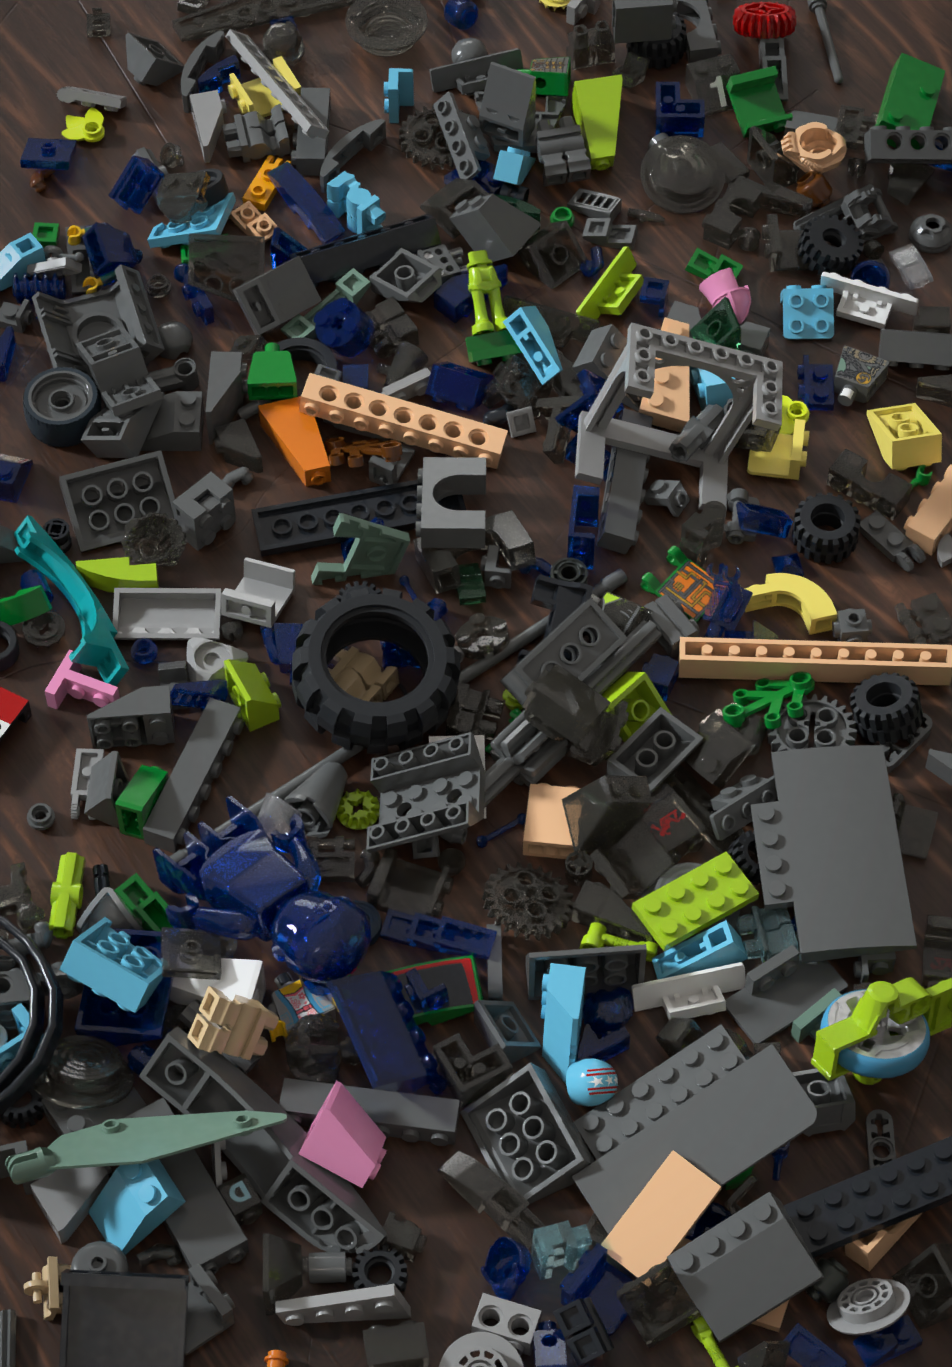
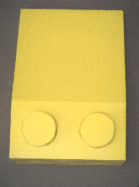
[867,403,942,470]

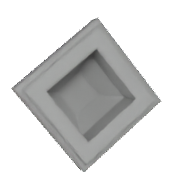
[506,406,536,438]

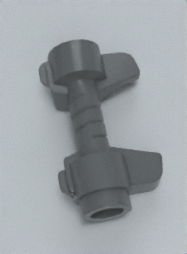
[724,488,760,544]

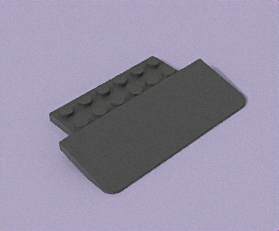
[572,1024,818,1235]

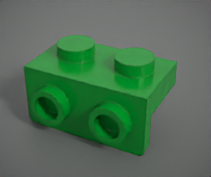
[465,330,522,366]

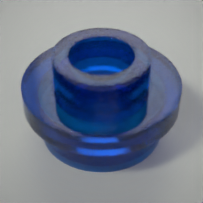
[131,638,158,664]

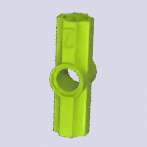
[49,852,86,939]

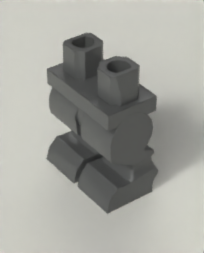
[222,104,291,163]
[535,116,591,187]

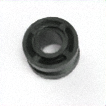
[550,558,588,584]

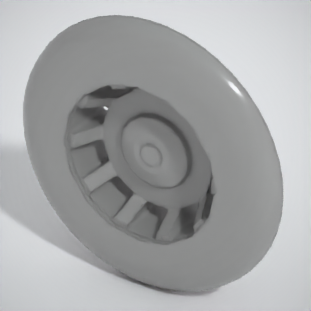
[827,1278,910,1335]
[439,1332,524,1367]

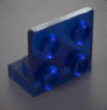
[555,368,624,433]

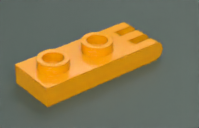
[242,155,292,211]

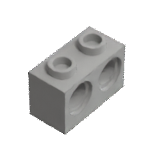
[471,1293,542,1356]

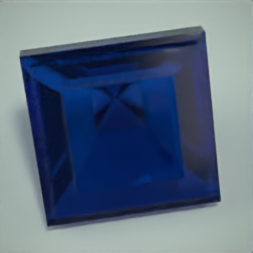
[771,553,804,576]

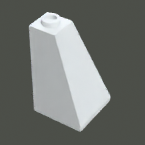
[157,956,266,1008]

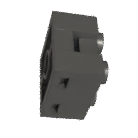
[172,472,236,551]

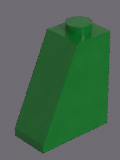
[115,765,169,840]

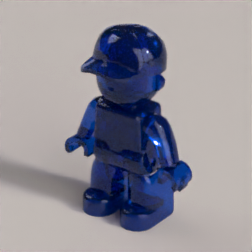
[152,795,371,996]

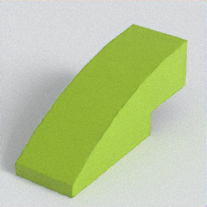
[76,557,159,593]

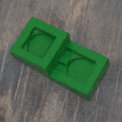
[685,248,743,279]
[0,585,52,626]

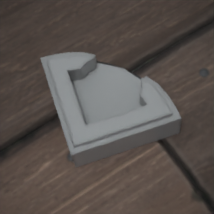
[937,533,952,568]

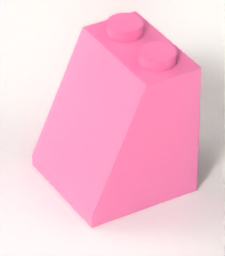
[299,1080,387,1188]

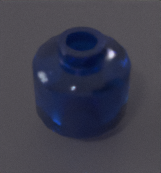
[444,0,478,30]

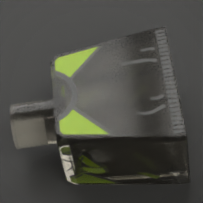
[591,591,653,637]

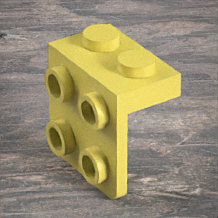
[747,419,809,480]

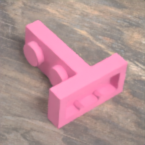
[45,650,120,710]

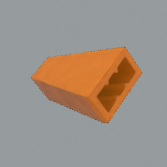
[258,396,331,487]

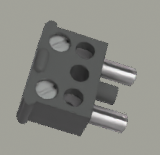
[417,244,469,293]

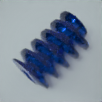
[13,273,66,305]

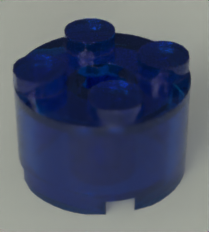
[314,298,374,357]

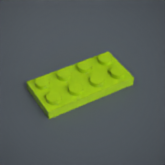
[632,851,759,951]

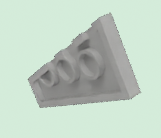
[275,1284,411,1326]

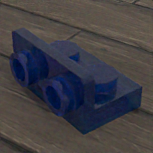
[797,355,834,411]

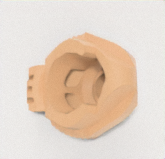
[781,122,847,174]

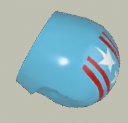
[566,1058,618,1107]

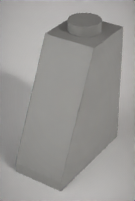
[30,1166,112,1244]

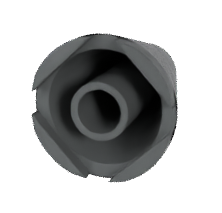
[281,762,348,839]

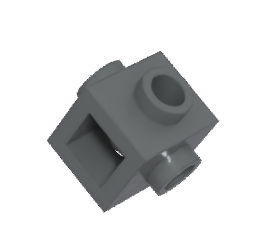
[832,608,872,642]

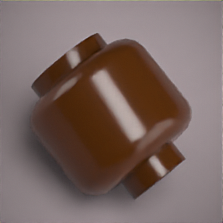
[796,171,833,209]

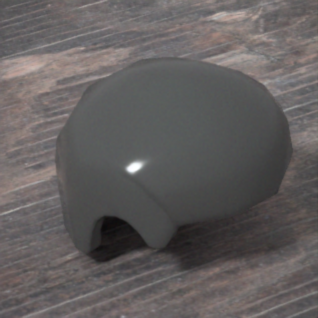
[451,38,488,63]
[158,321,193,360]

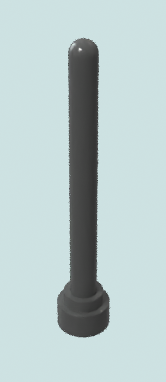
[807,0,844,84]

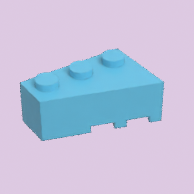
[689,341,735,411]

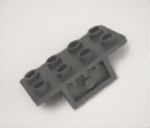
[725,945,848,1046]

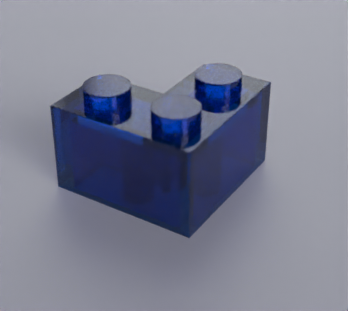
[655,82,705,137]

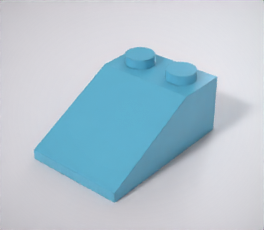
[88,1159,186,1255]

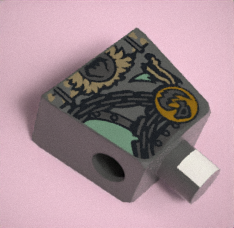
[833,345,890,406]

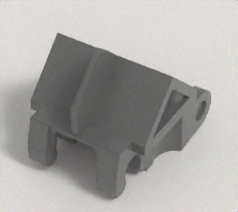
[841,187,899,243]

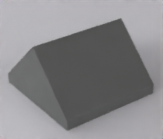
[84,751,130,828]
[474,1000,542,1068]

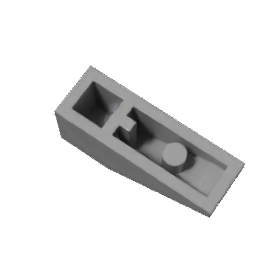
[189,90,227,163]

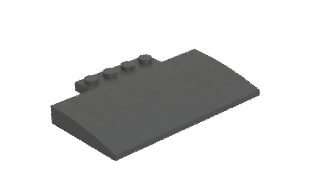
[750,745,917,963]

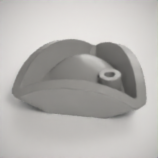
[187,637,248,690]
[76,887,144,942]

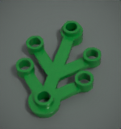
[722,672,815,729]

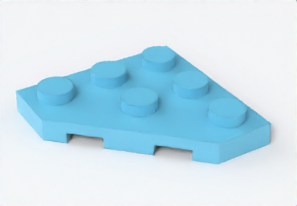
[147,192,236,248]

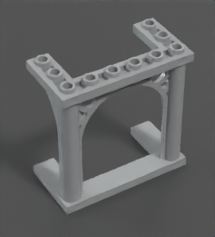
[575,322,783,515]

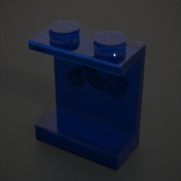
[567,485,600,569]

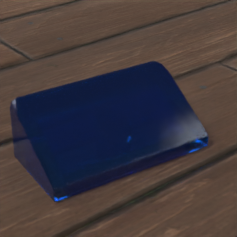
[736,501,793,538]

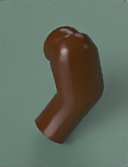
[30,162,55,194]

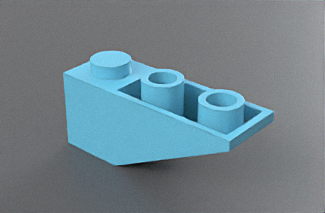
[493,147,536,185]
[0,233,46,291]

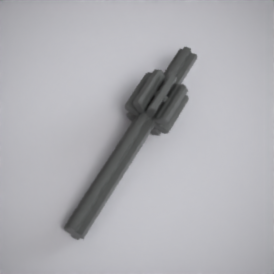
[484,620,662,808]

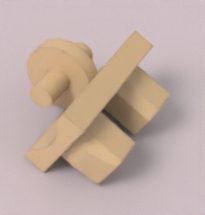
[24,1256,71,1320]

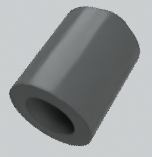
[309,1251,352,1284]

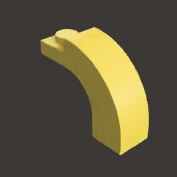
[742,573,837,635]

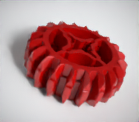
[733,1,796,39]

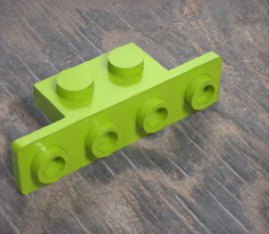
[576,246,645,329]

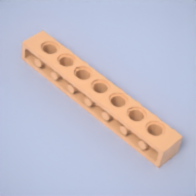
[299,373,508,469]

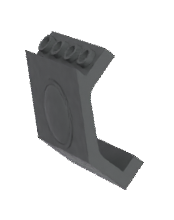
[32,264,165,381]

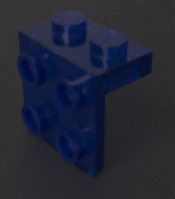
[560,1243,644,1336]

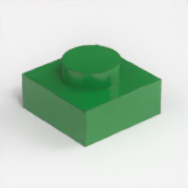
[32,222,60,248]

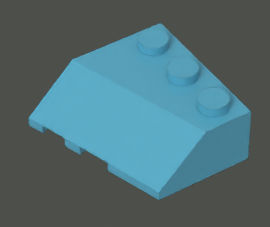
[59,917,169,1013]
[541,963,586,1084]

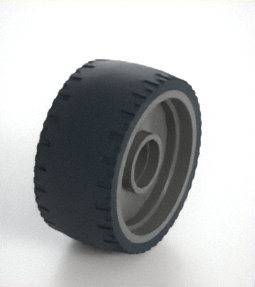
[23,367,102,447]

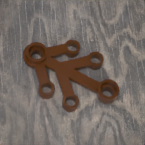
[324,437,403,468]

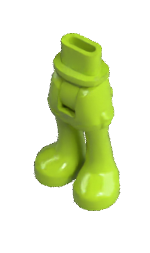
[466,250,508,336]

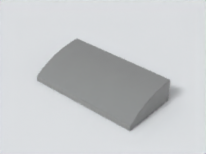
[113,588,222,640]

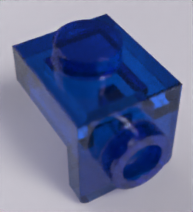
[404,968,449,1013]

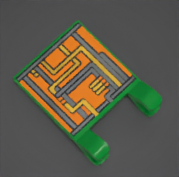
[640,546,729,623]

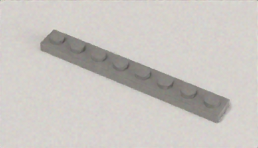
[225,29,329,139]

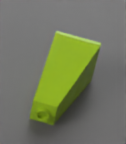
[571,74,623,170]

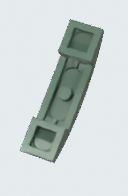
[281,268,371,339]

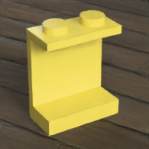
[228,56,301,117]

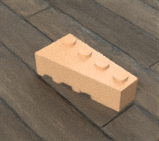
[638,317,690,433]

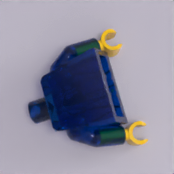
[67,222,143,294]

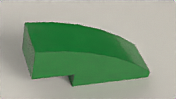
[114,873,193,952]

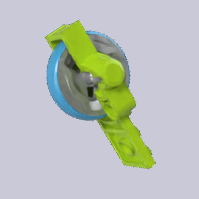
[811,977,952,1085]

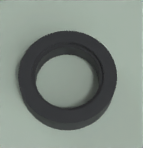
[272,337,337,402]

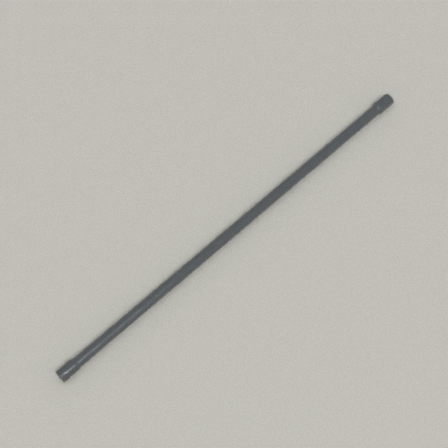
[159,568,628,877]

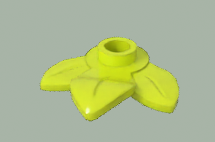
[62,107,105,142]
[777,395,810,435]

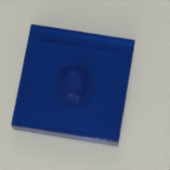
[20,138,77,170]

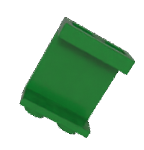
[726,66,793,138]

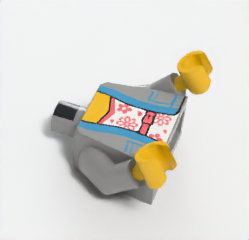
[267,972,353,1046]

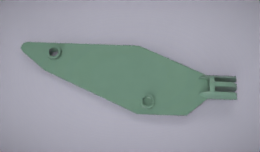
[5,1110,287,1185]

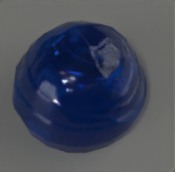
[851,260,891,289]

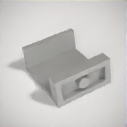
[221,557,295,628]

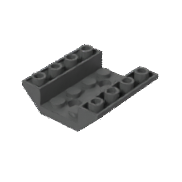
[366,732,485,853]

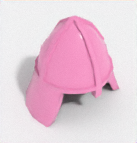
[699,268,751,324]

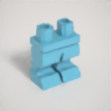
[327,171,386,234]

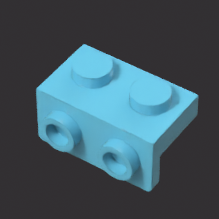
[384,68,414,123]

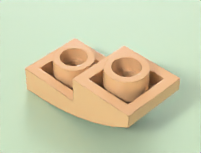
[229,201,281,245]

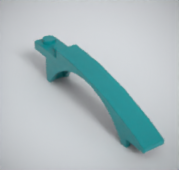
[14,515,129,686]

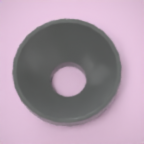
[909,214,952,254]

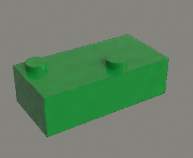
[875,53,946,150]

